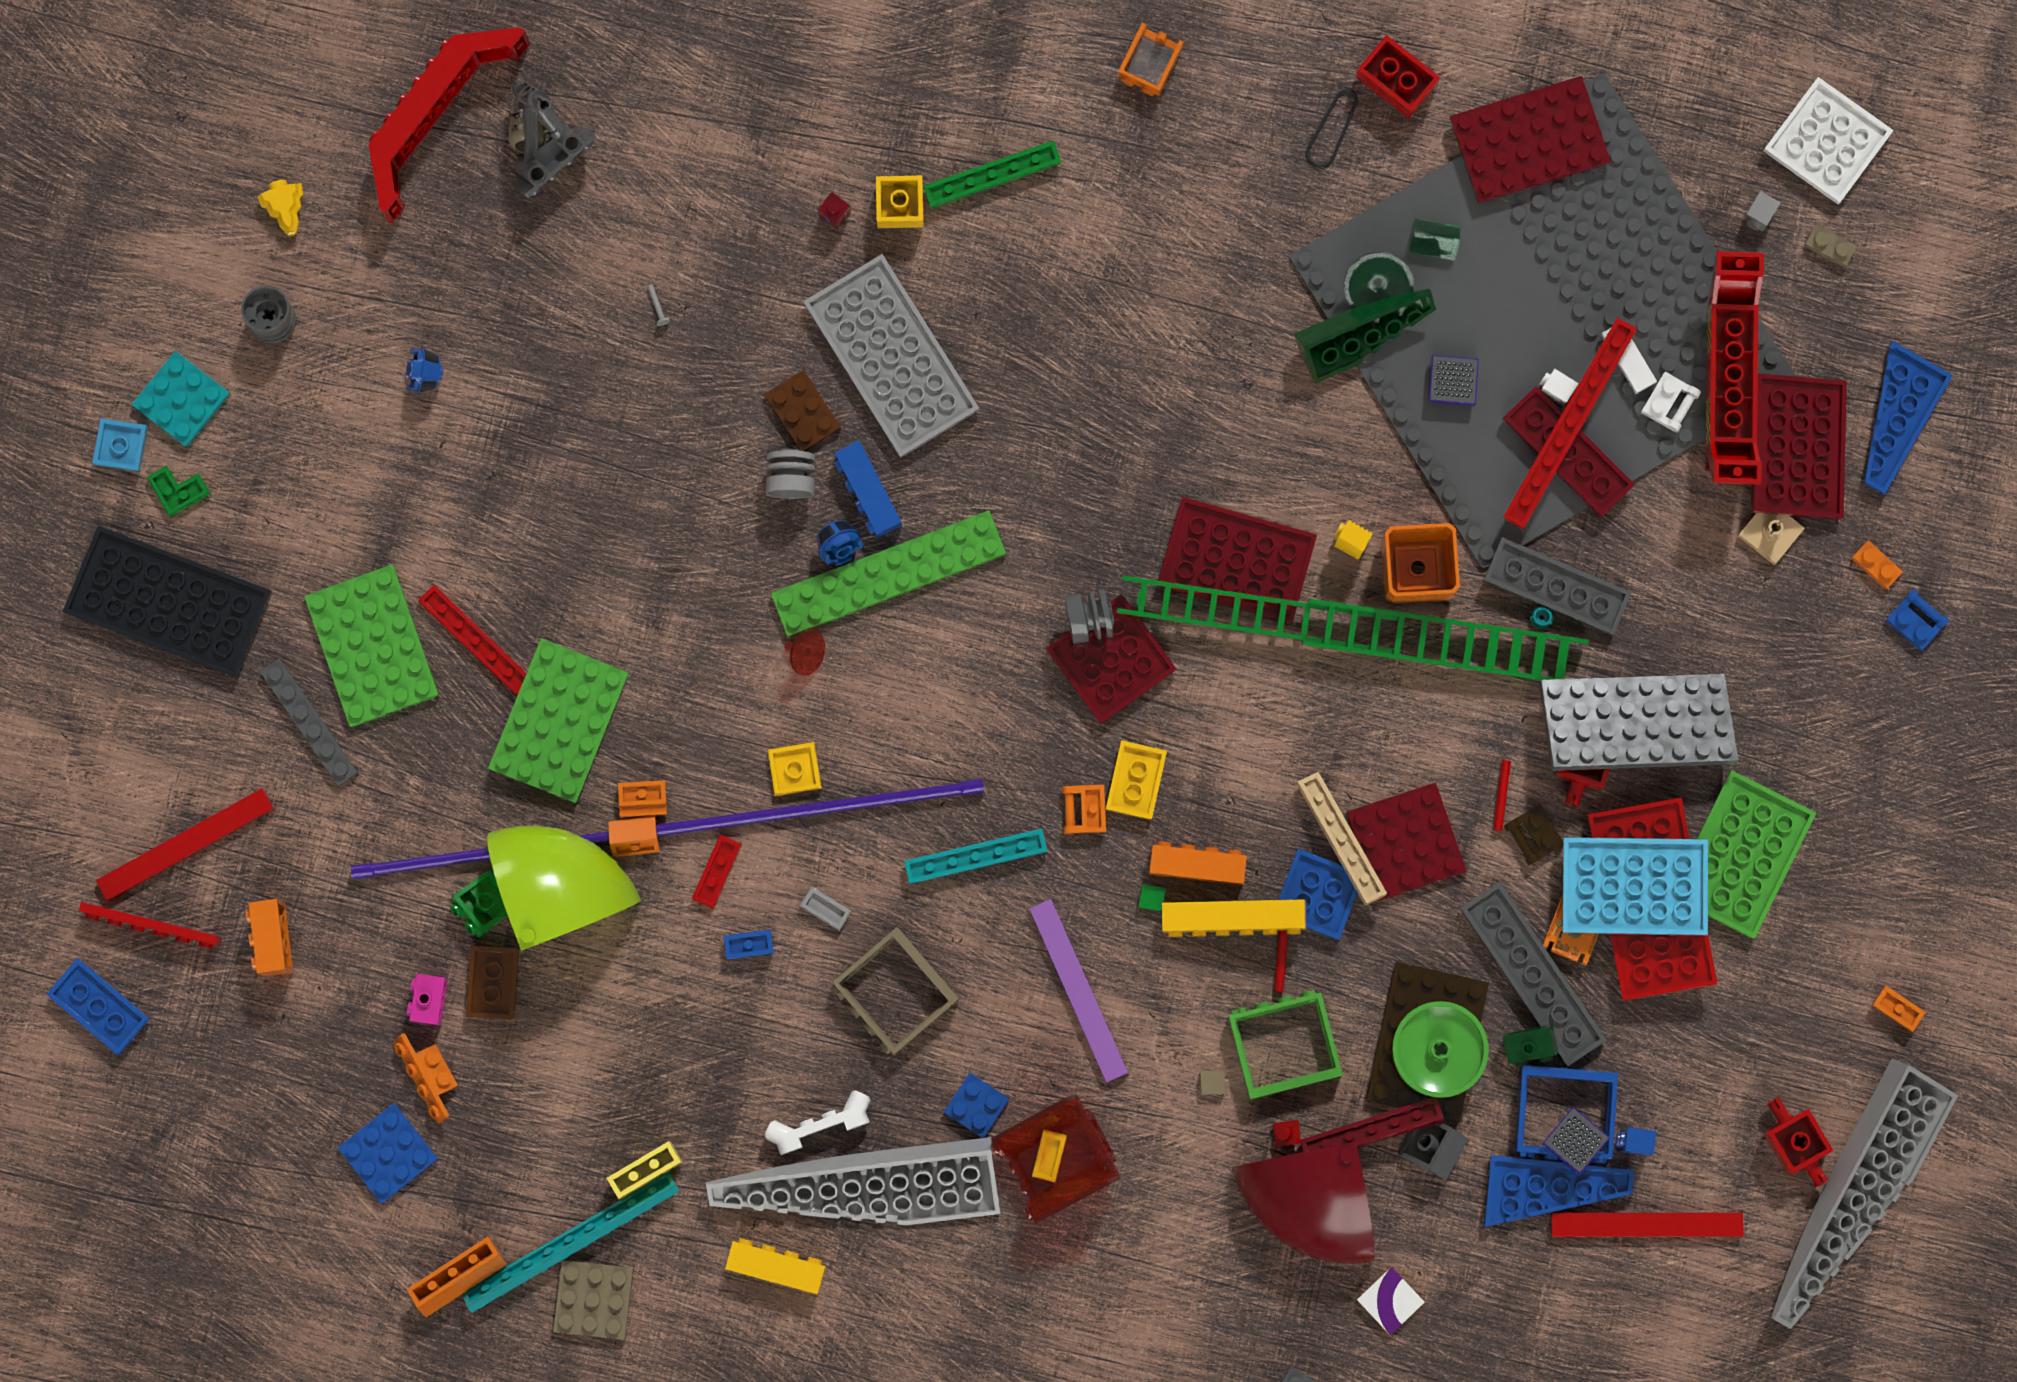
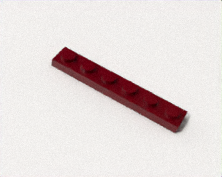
[1301,1097,1444,1152]

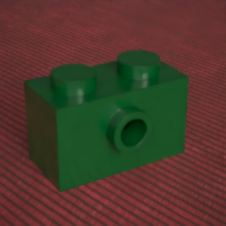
[1503,1024,1559,1067]

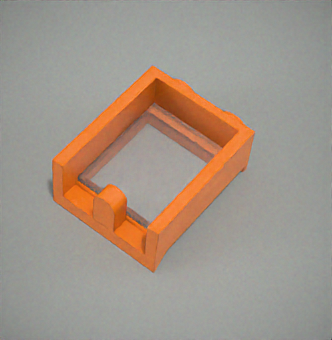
[1118,22,1184,96]

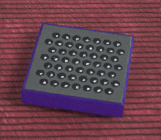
[1428,355,1479,406]
[1542,1107,1610,1175]

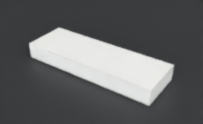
[1601,328,1657,394]

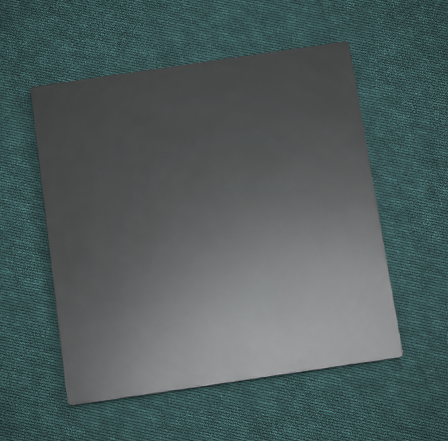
[1290,74,1796,568]

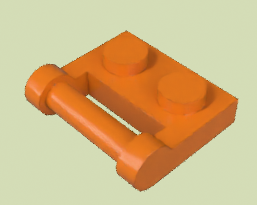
[1062,785,1106,834]

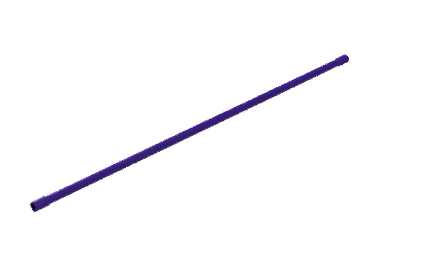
[351,779,984,880]

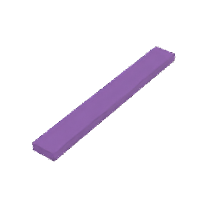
[1030,899,1128,1083]

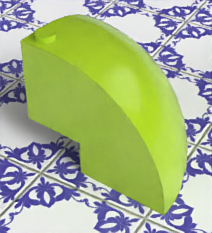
[487,825,641,951]

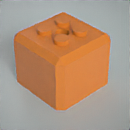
[1381,523,1460,604]

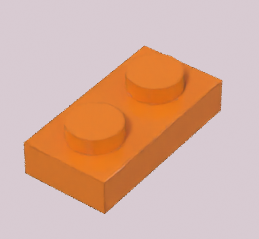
[1851,540,1903,590]
[1871,986,1926,1032]

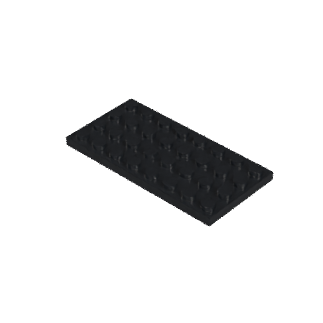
[62,526,272,678]

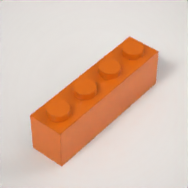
[1149,841,1247,886]
[406,1237,507,1317]

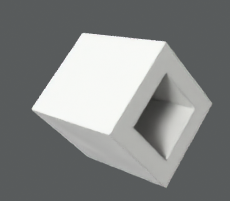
[1540,369,1579,407]

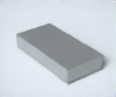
[800,886,852,932]

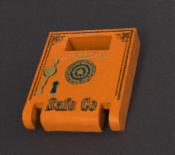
[1542,895,1599,966]

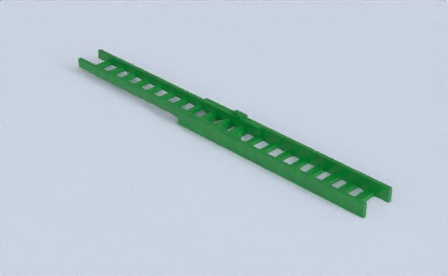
[1116,576,1589,680]

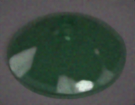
[1344,252,1414,309]

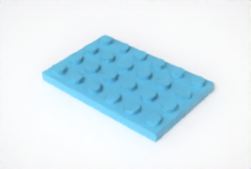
[1563,838,1708,936]

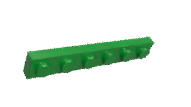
[923,140,1061,209]

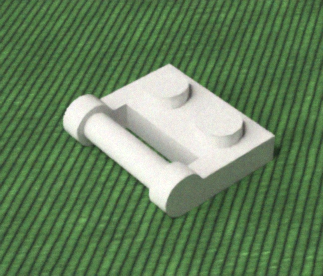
[1641,372,1701,432]

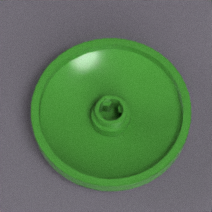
[1392,1001,1489,1098]

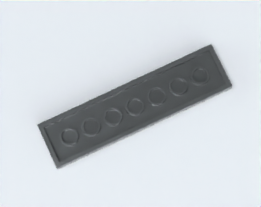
[1460,882,1607,1067]

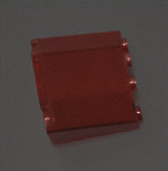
[991,1094,1120,1224]

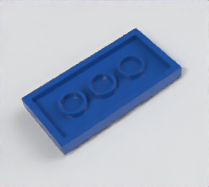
[46,958,150,1055]

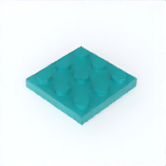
[131,351,230,448]

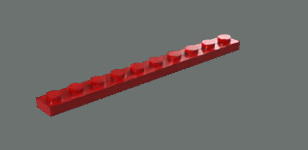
[1503,317,1637,529]

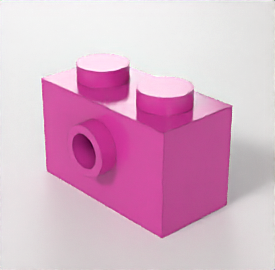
[407,974,448,1026]

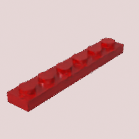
[78,902,222,949]

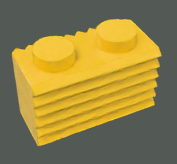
[1333,520,1372,560]

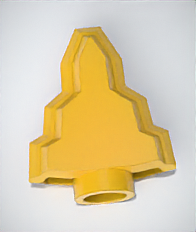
[257,180,304,237]

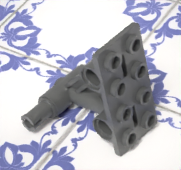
[510,80,596,198]

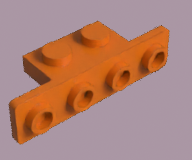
[393,1033,458,1124]

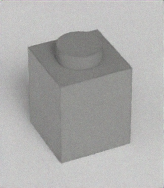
[1743,191,1781,231]

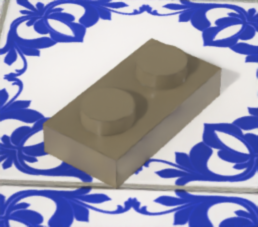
[1804,225,1857,268]

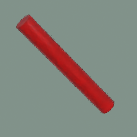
[1493,760,1511,831]
[1274,930,1288,993]

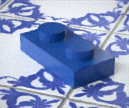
[724,930,774,960]

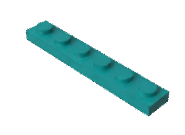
[904,829,1048,884]

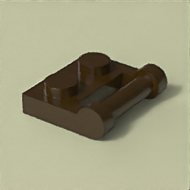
[1504,804,1564,866]

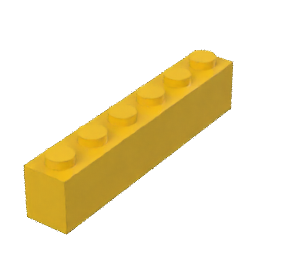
[1162,900,1307,937]

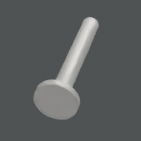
[647,284,670,326]

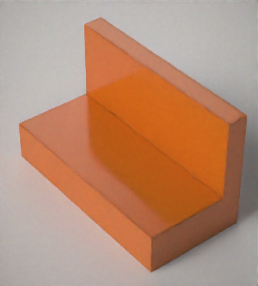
[608,815,660,858]

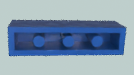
[833,440,902,539]

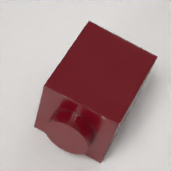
[818,192,851,230]

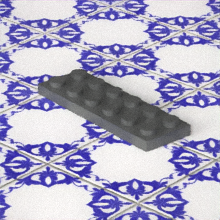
[1483,537,1632,636]

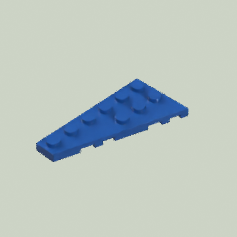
[1863,341,1953,495]
[1484,1155,1634,1227]

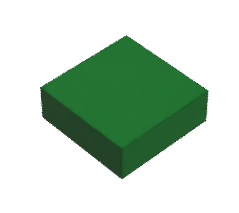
[1138,884,1166,912]

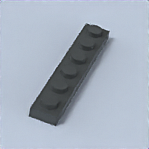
[260,658,359,787]

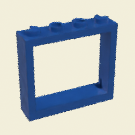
[1514,1065,1618,1164]

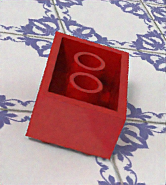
[1355,35,1440,119]

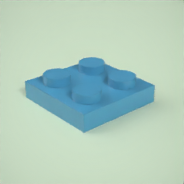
[92,418,148,472]

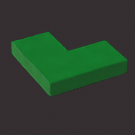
[147,465,211,518]

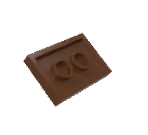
[764,370,841,452]
[466,946,519,1020]

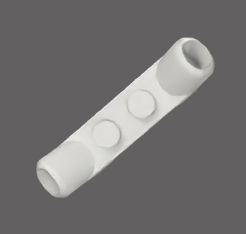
[764,1090,871,1156]

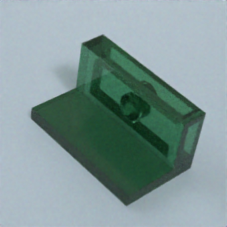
[1409,218,1461,261]

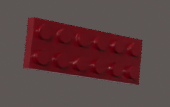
[1502,386,1635,518]

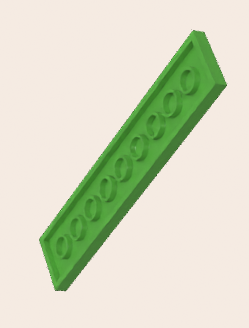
[771,511,1006,638]

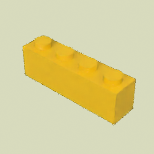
[725,1238,826,1294]

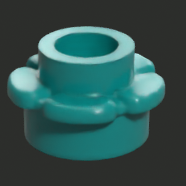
[1530,607,1553,629]

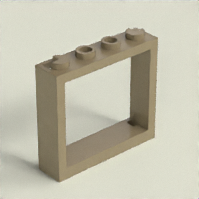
[832,927,959,1056]

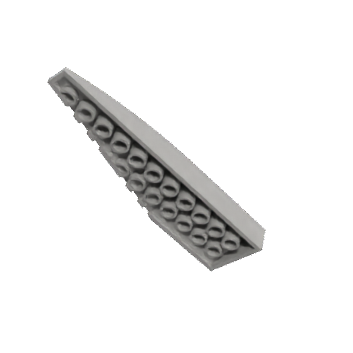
[1771,1059,1958,1329]
[706,1137,1000,1225]

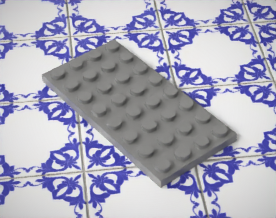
[803,254,980,458]

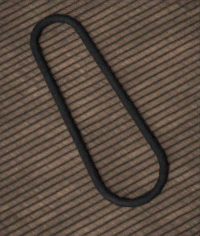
[1306,89,1358,167]

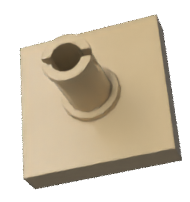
[1738,513,1805,565]

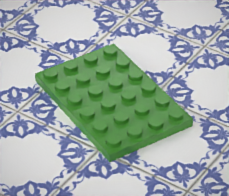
[304,564,440,728]
[488,638,629,804]
[1697,770,1816,939]

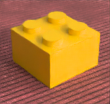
[876,175,924,229]

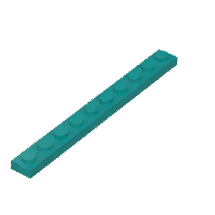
[462,1172,679,1313]

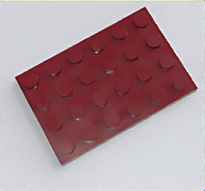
[1449,76,1611,204]
[1751,373,1847,520]
[1157,497,1317,625]

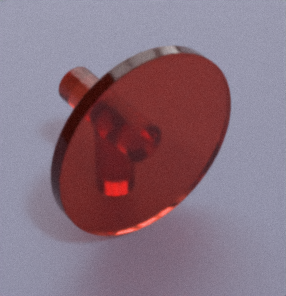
[785,629,825,676]

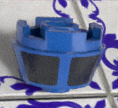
[406,347,443,393]
[817,520,863,566]

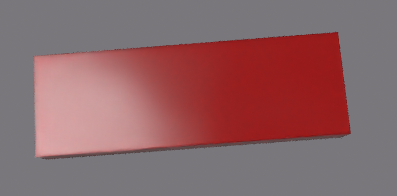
[692,835,742,909]

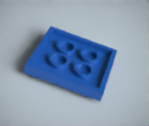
[1278,848,1357,941]
[338,1103,439,1204]

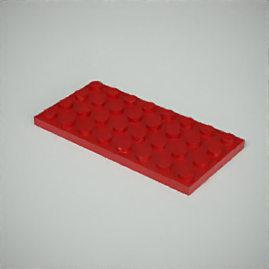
[1588,798,1718,1001]

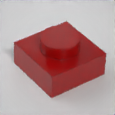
[1273,1120,1301,1147]

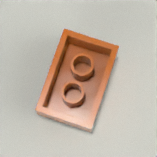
[246,899,294,977]

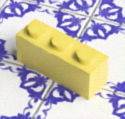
[607,1141,683,1199]

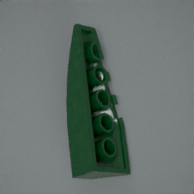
[1294,289,1436,384]

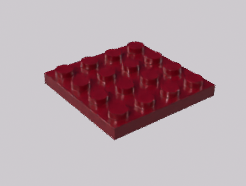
[1046,594,1177,725]
[1346,782,1467,902]

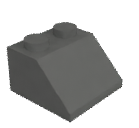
[1397,1122,1468,1180]

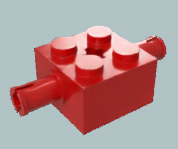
[1555,769,1610,807]
[1763,1096,1834,1188]

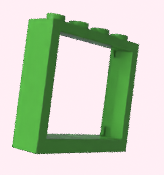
[1228,990,1343,1100]

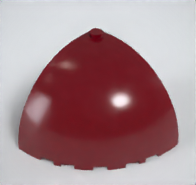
[1232,1141,1375,1264]

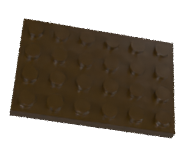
[1366,961,1489,1122]

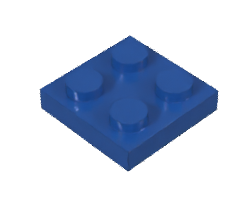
[944,1073,1009,1138]

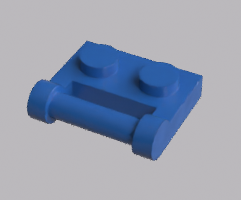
[1885,589,1950,651]

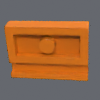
[618,780,667,818]

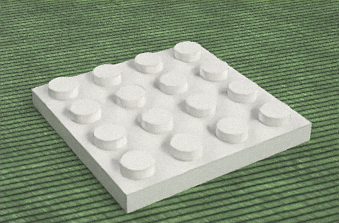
[1763,77,1893,205]

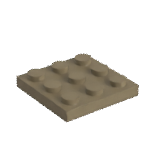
[553,1260,634,1340]

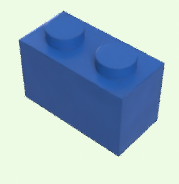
[1615,1127,1657,1156]

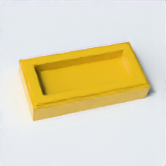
[1032,1130,1067,1182]

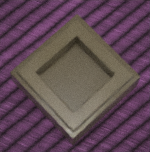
[1200,1070,1225,1095]

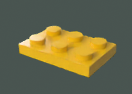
[1106,740,1167,820]

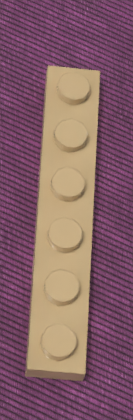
[1297,772,1387,906]

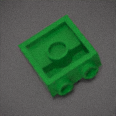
[450,870,508,938]

